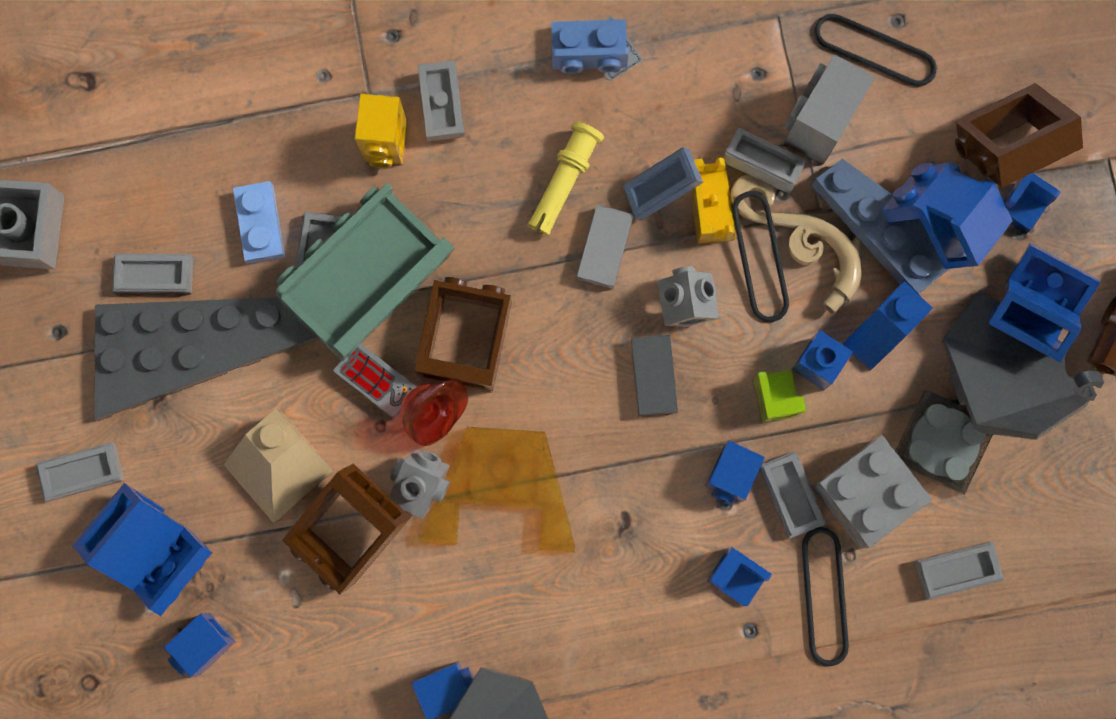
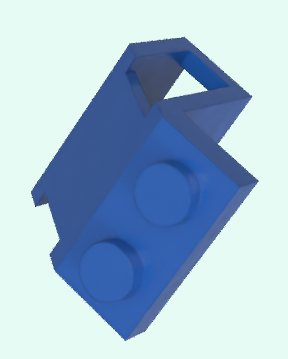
[882,162,1013,269]
[988,243,1101,362]
[72,483,213,616]

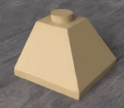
[223,408,334,523]

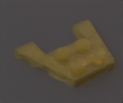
[421,427,575,552]

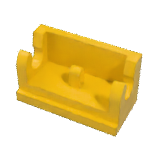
[691,158,736,244]

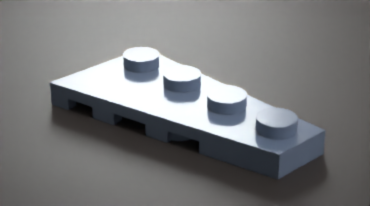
[811,159,966,294]

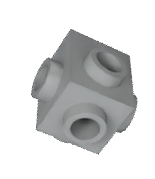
[658,266,719,327]
[389,449,450,519]

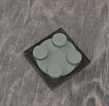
[895,390,993,495]

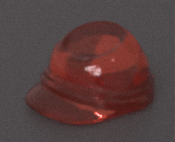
[400,379,468,446]

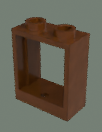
[955,83,1083,188]
[414,277,512,392]
[282,463,411,595]

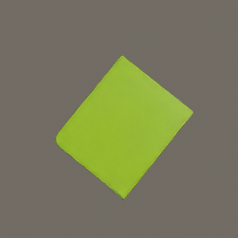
[753,370,807,423]

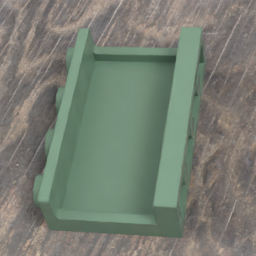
[276,183,455,362]

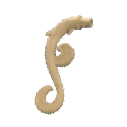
[730,174,862,314]

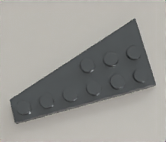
[94,297,320,421]

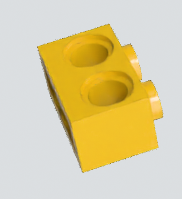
[355,94,407,169]

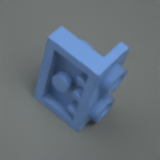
[551,19,628,74]

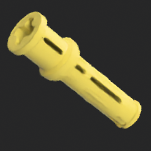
[527,121,604,236]

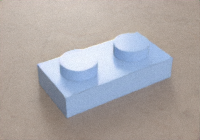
[233,181,285,264]

